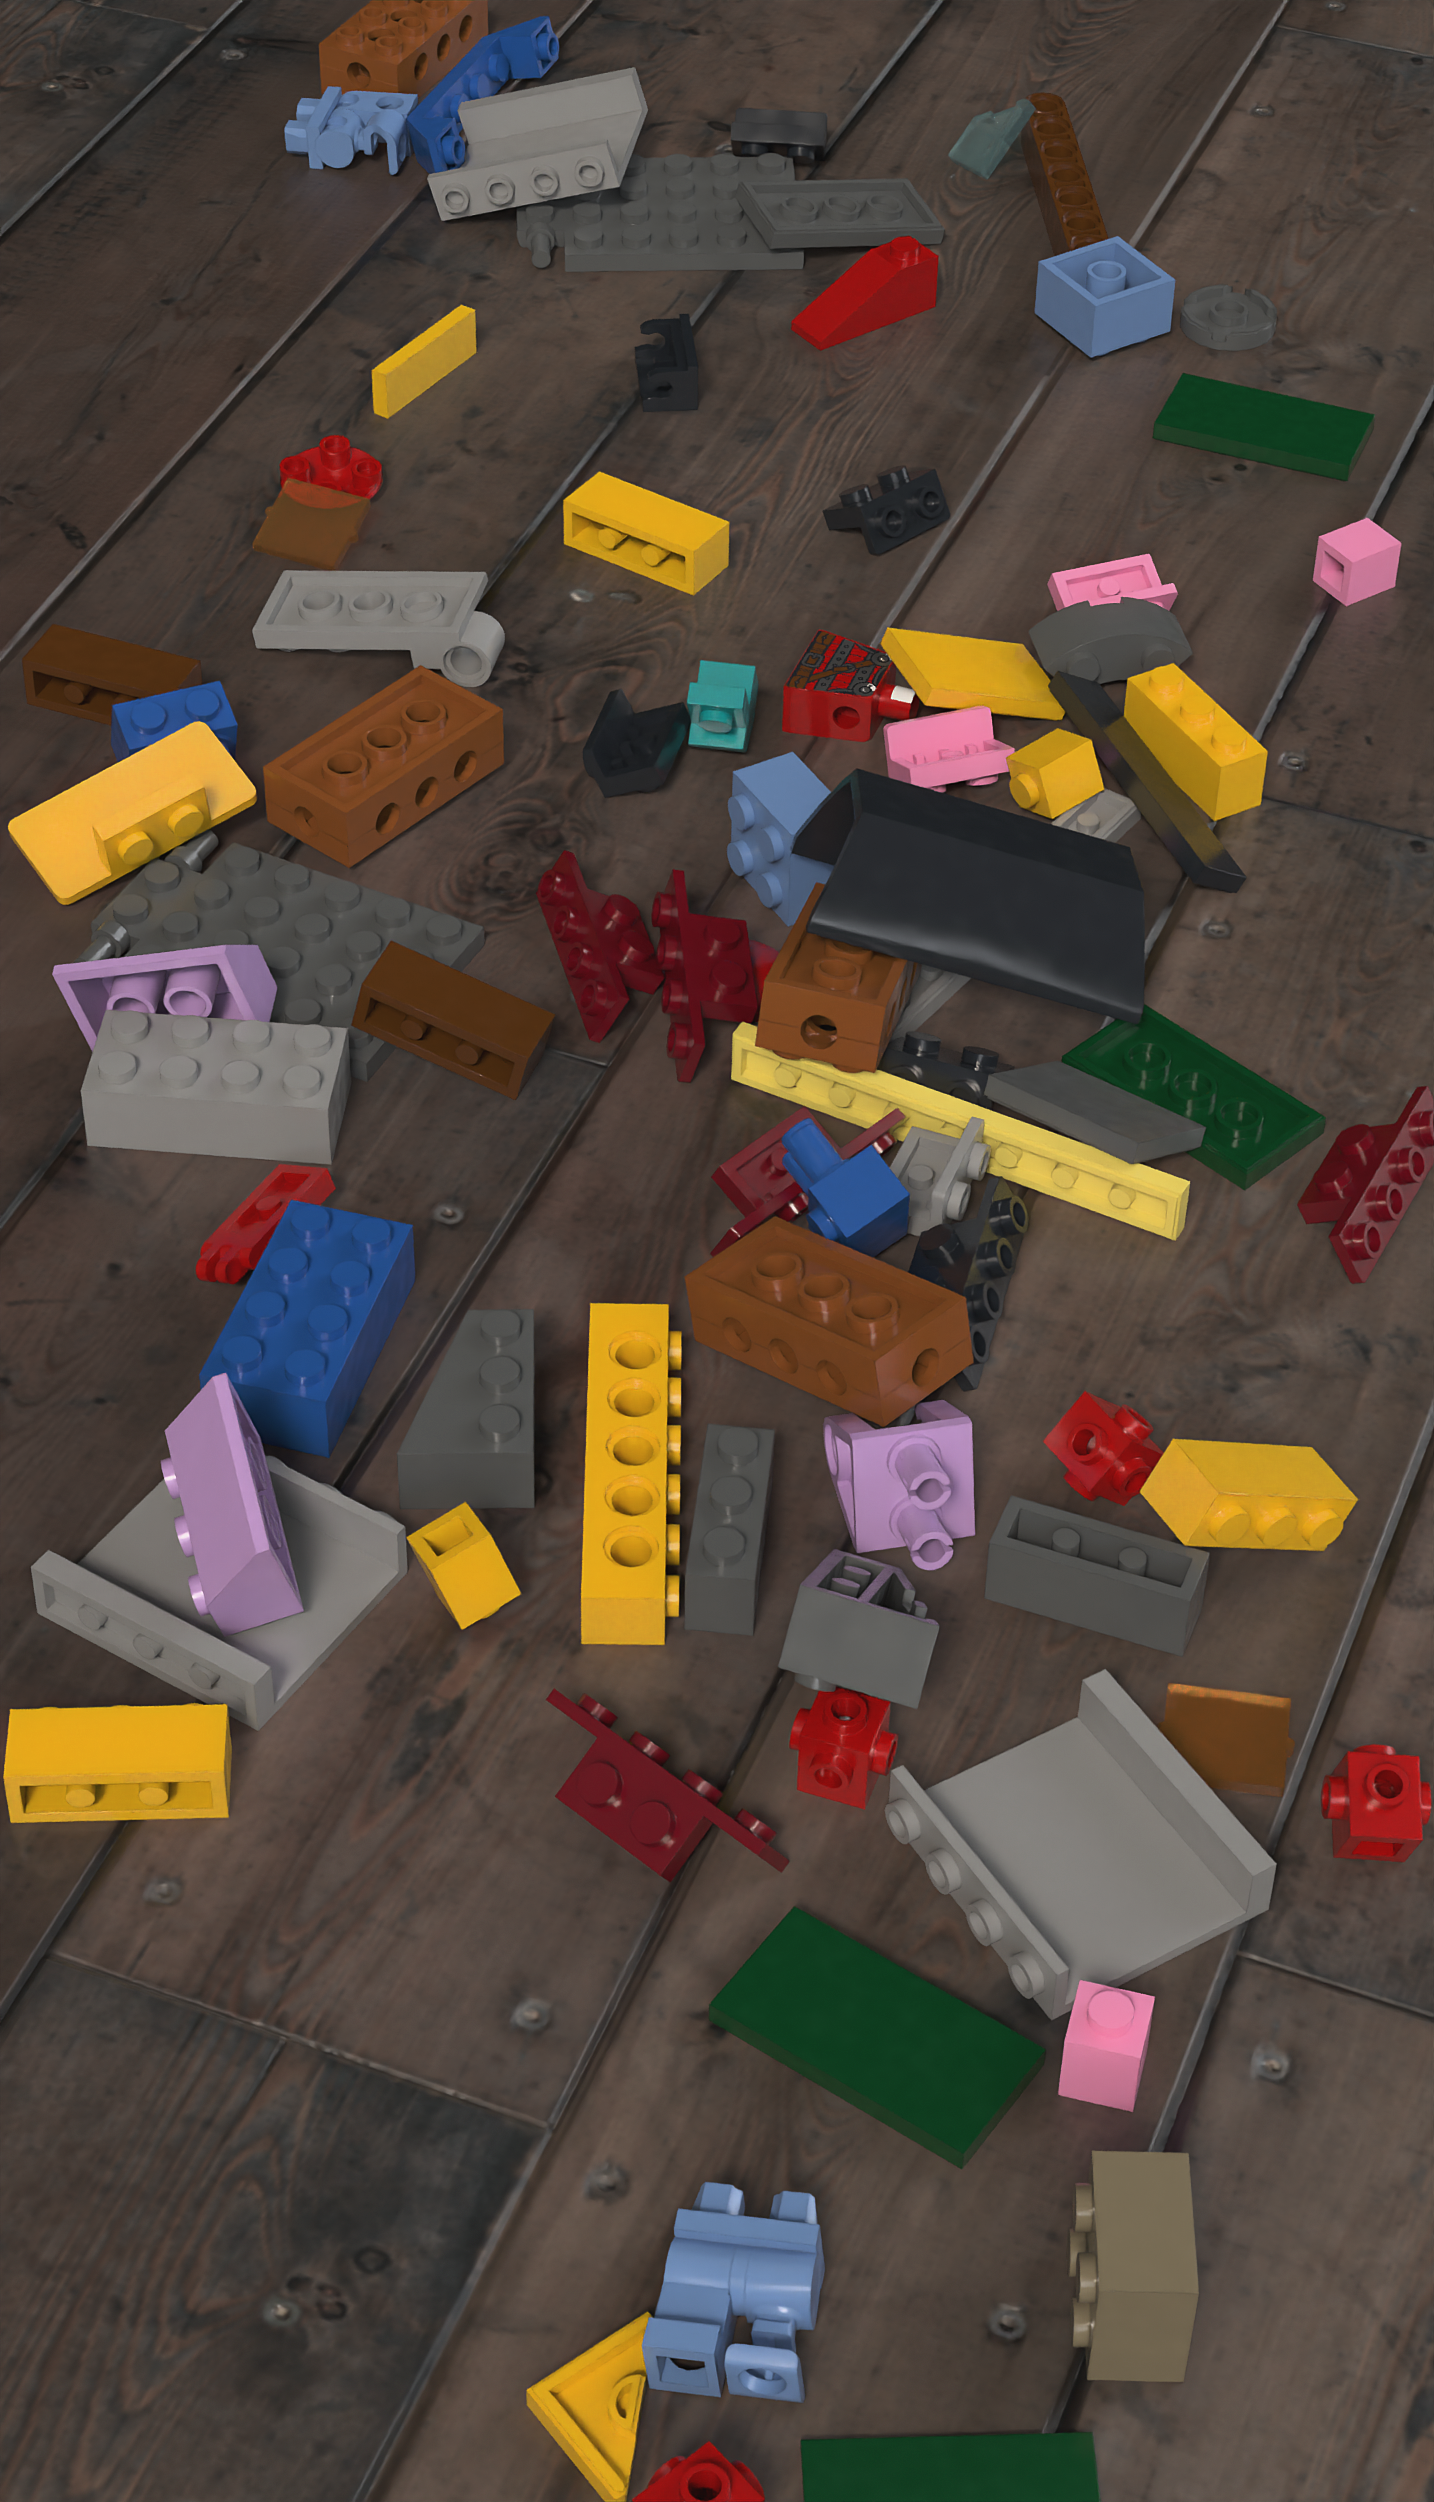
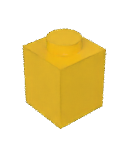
[1006,728,1104,819]
[406,1502,521,1630]

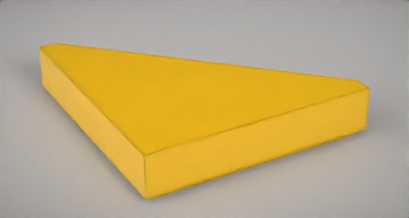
[526,2311,653,2502]

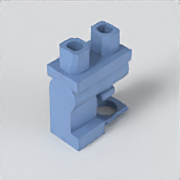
[284,86,418,175]
[641,2182,825,2403]

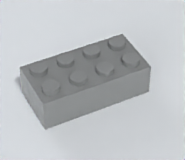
[81,1010,351,1165]

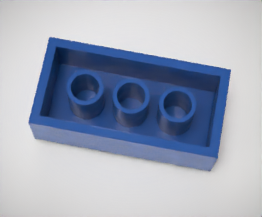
[199,1200,415,1458]

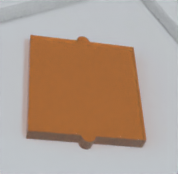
[252,478,371,571]
[1157,1683,1295,1797]

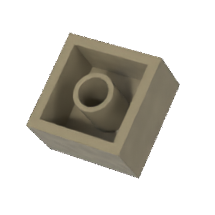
[1066,2150,1199,2382]

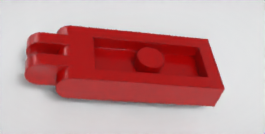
[196,1164,336,1284]

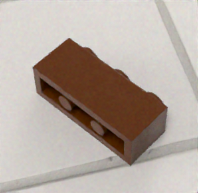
[22,624,202,725]
[351,941,555,1100]

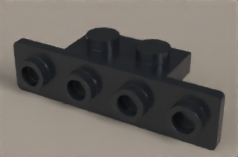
[908,1176,1029,1392]

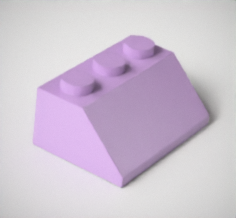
[52,945,277,1052]
[161,1373,304,1637]

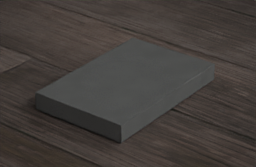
[984,1061,1206,1164]

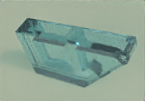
[948,99,1036,180]

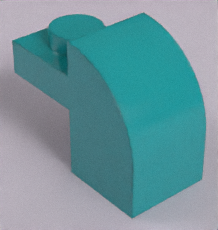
[687,660,759,753]

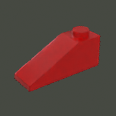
[791,235,939,351]

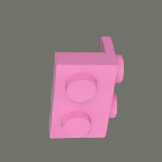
[1047,554,1178,611]
[883,705,1015,793]

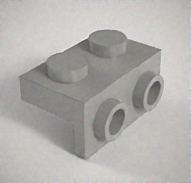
[890,1117,991,1237]

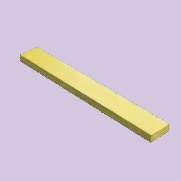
[731,1021,1190,1241]

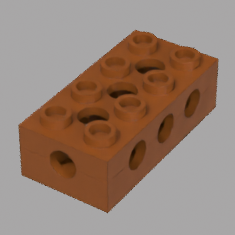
[319,0,488,99]
[263,665,504,868]
[755,882,922,1073]
[684,1216,974,1427]

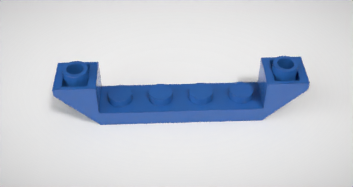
[406,16,559,174]

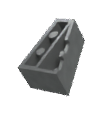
[397,1309,535,1509]
[778,1549,940,1709]

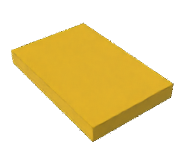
[880,627,1065,721]

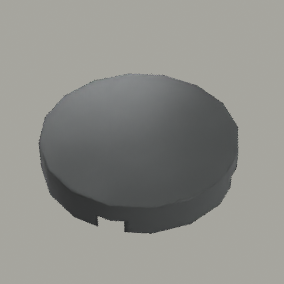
[1180,284,1277,351]

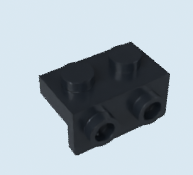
[731,108,828,164]
[822,465,950,555]
[582,689,691,798]
[877,1031,1015,1111]

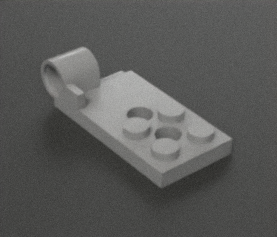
[252,570,505,687]

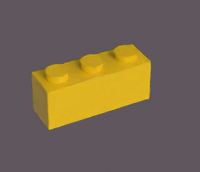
[563,471,729,596]
[1124,663,1268,821]
[1139,1439,1358,1551]
[3,1703,232,1823]

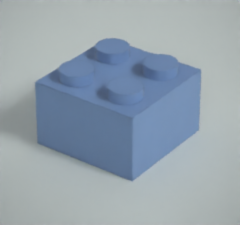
[1035,236,1175,358]
[727,752,835,927]

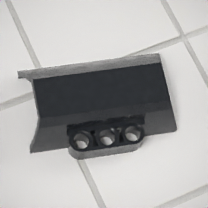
[790,768,1145,1024]

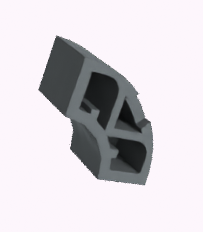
[1028,597,1193,684]

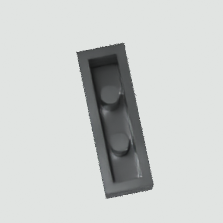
[684,1424,775,1636]
[984,1495,1210,1657]

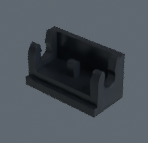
[635,314,698,412]

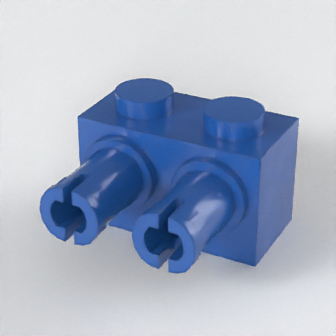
[111,681,238,762]
[781,1118,910,1257]

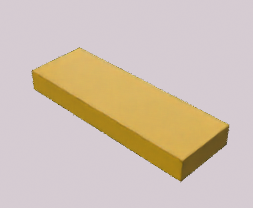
[371,305,476,419]

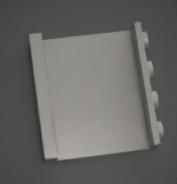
[427,67,648,221]
[31,1456,408,1731]
[885,1669,1277,2020]

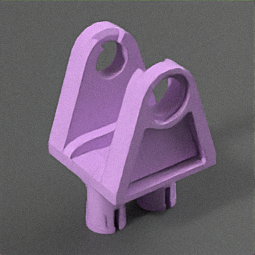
[823,1400,975,1570]

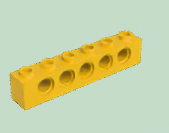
[581,1303,682,1645]

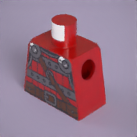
[782,629,920,742]

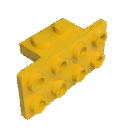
[8,721,257,905]

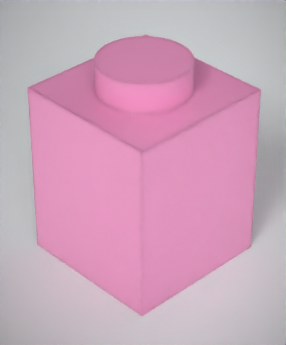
[1313,518,1401,606]
[1058,1980,1155,2112]

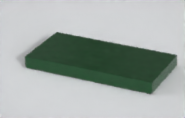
[1153,373,1375,481]
[1061,1004,1326,1191]
[709,1906,1046,2169]

